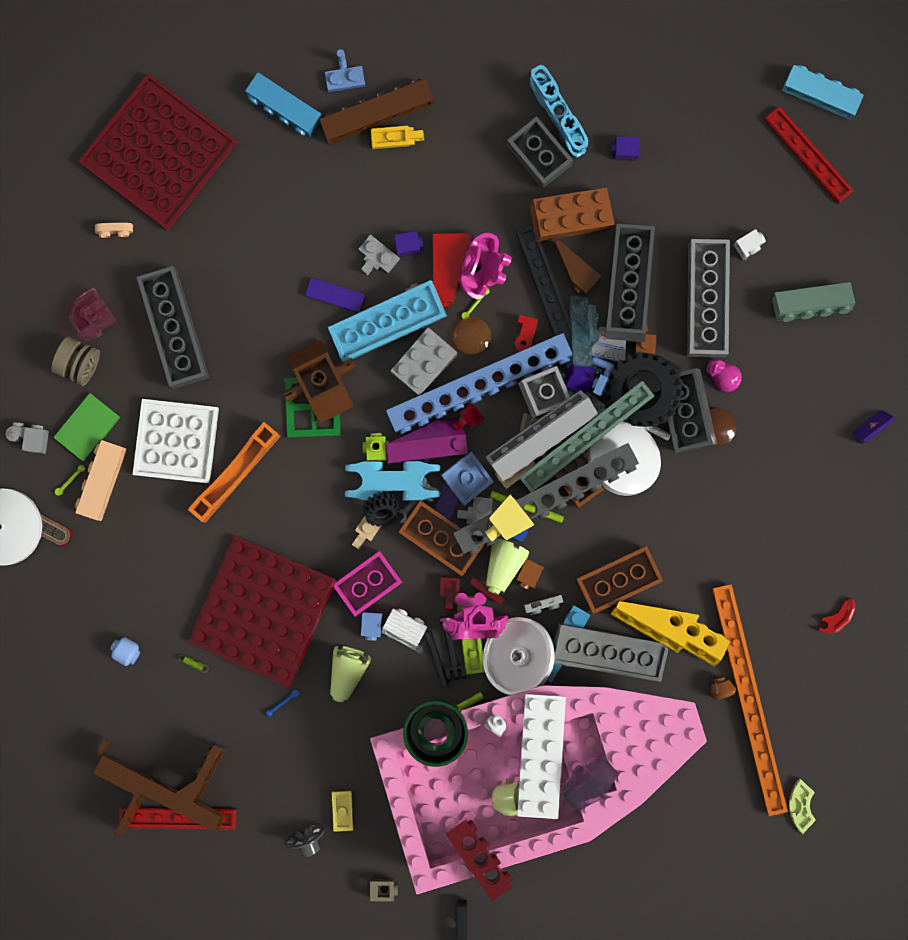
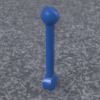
[265,689,299,717]

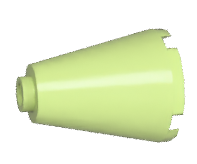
[486,539,529,595]
[330,646,371,702]

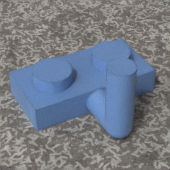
[325,49,365,92]
[592,356,615,398]

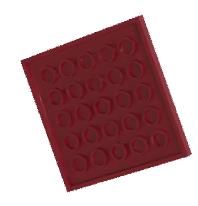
[78,73,239,231]
[188,535,337,688]

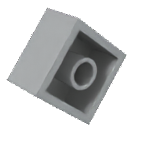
[518,366,570,419]

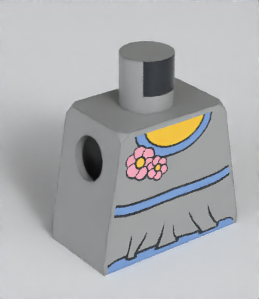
[587,327,626,364]

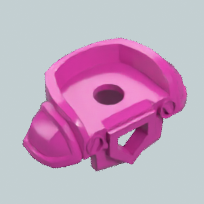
[459,233,512,299]
[440,592,508,640]

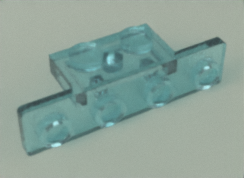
[569,296,600,367]

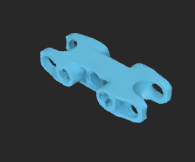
[530,65,588,158]
[345,461,440,501]

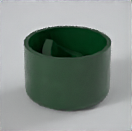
[403,699,468,767]

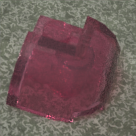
[69,287,116,340]

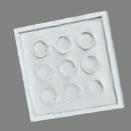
[133,399,219,484]

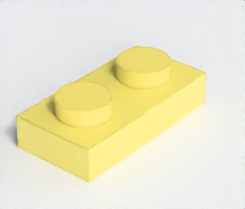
[332,790,353,831]

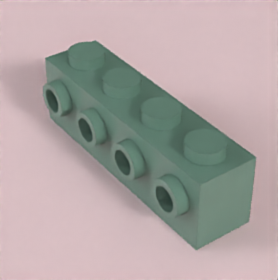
[772,282,856,322]

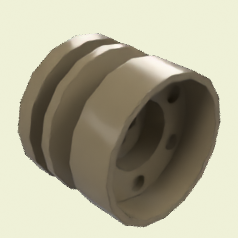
[51,336,100,386]

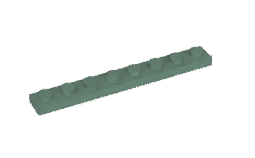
[519,381,654,493]

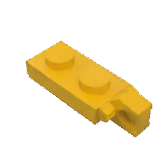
[371,126,424,149]

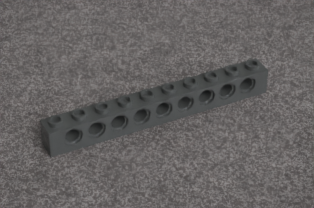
[453,443,639,555]

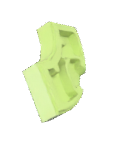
[789,778,815,834]

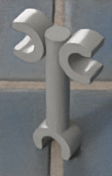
[396,477,441,524]

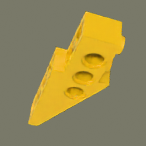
[611,601,730,667]

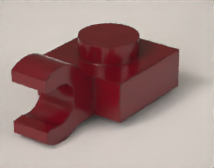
[453,404,484,431]
[440,577,460,611]

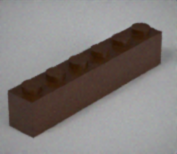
[320,79,434,145]

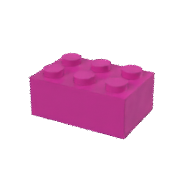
[334,551,403,616]

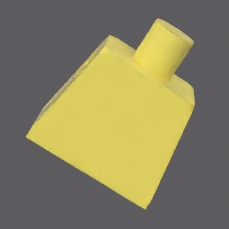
[485,495,535,541]

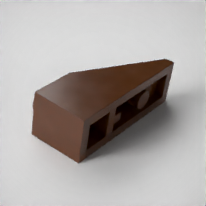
[554,239,601,296]

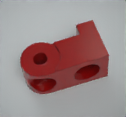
[515,315,538,352]

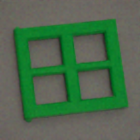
[284,376,341,438]

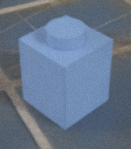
[361,612,383,641]

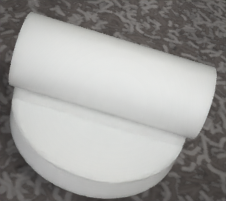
[483,715,506,737]

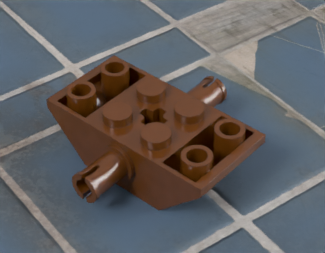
[283,339,357,424]

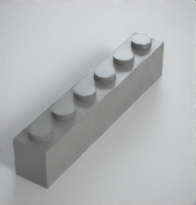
[486,390,598,481]

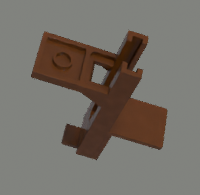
[93,739,226,836]

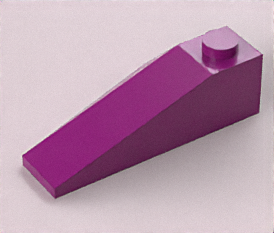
[386,418,468,463]

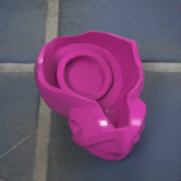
[706,359,742,393]

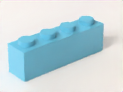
[781,65,864,121]

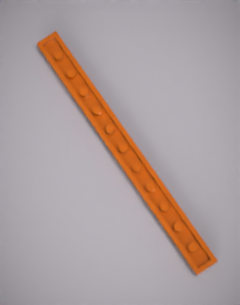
[712,584,788,816]

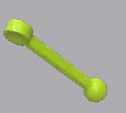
[462,288,490,320]
[55,465,85,496]

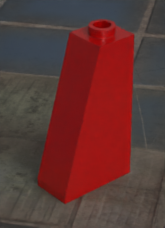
[433,233,471,308]

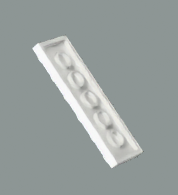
[517,694,566,819]

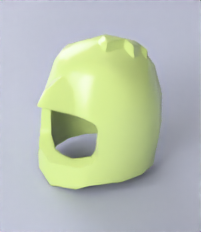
[492,777,519,816]

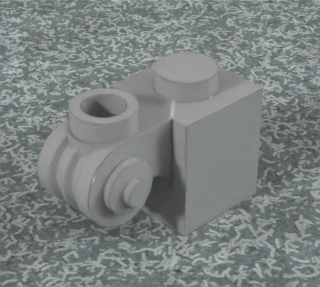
[6,422,49,454]

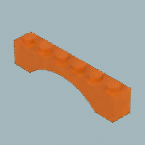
[188,422,281,523]

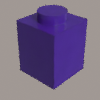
[611,136,639,161]
[394,231,424,257]
[565,361,596,394]

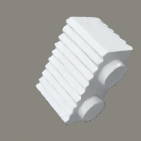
[381,609,427,650]

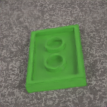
[54,393,121,462]

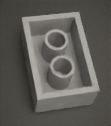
[391,328,457,396]

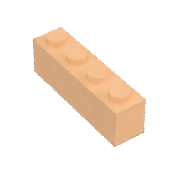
[75,440,127,521]

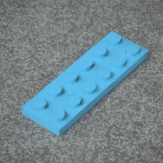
[328,280,447,362]

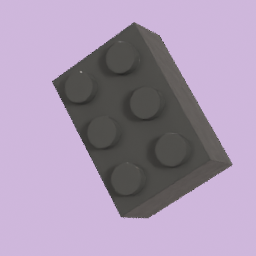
[507,116,573,189]

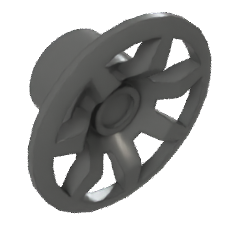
[284,824,325,857]

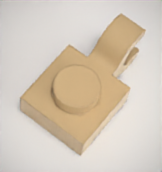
[352,516,382,550]

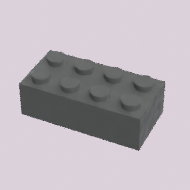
[659,368,717,453]

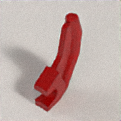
[817,598,855,634]

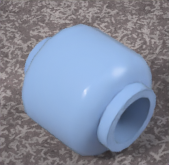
[110,637,140,666]

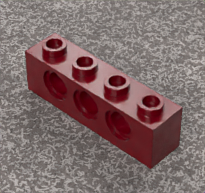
[445,817,513,902]

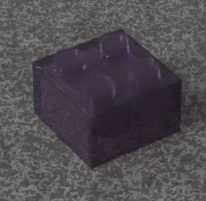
[561,755,618,812]

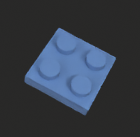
[440,451,494,506]

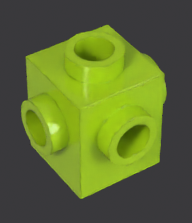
[363,433,390,462]

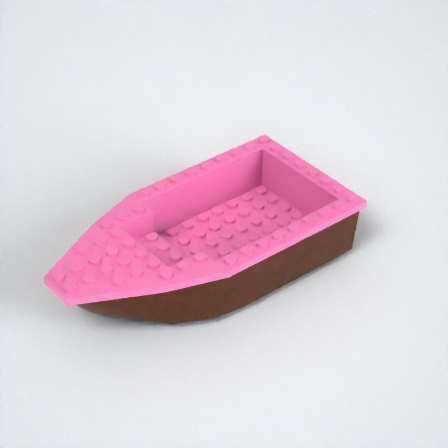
[370,685,707,894]

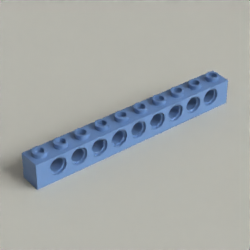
[386,333,573,434]

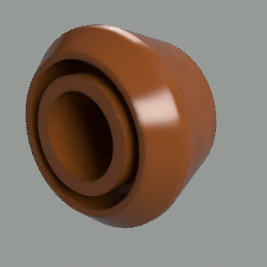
[710,676,736,700]

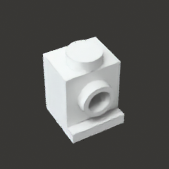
[734,229,766,261]

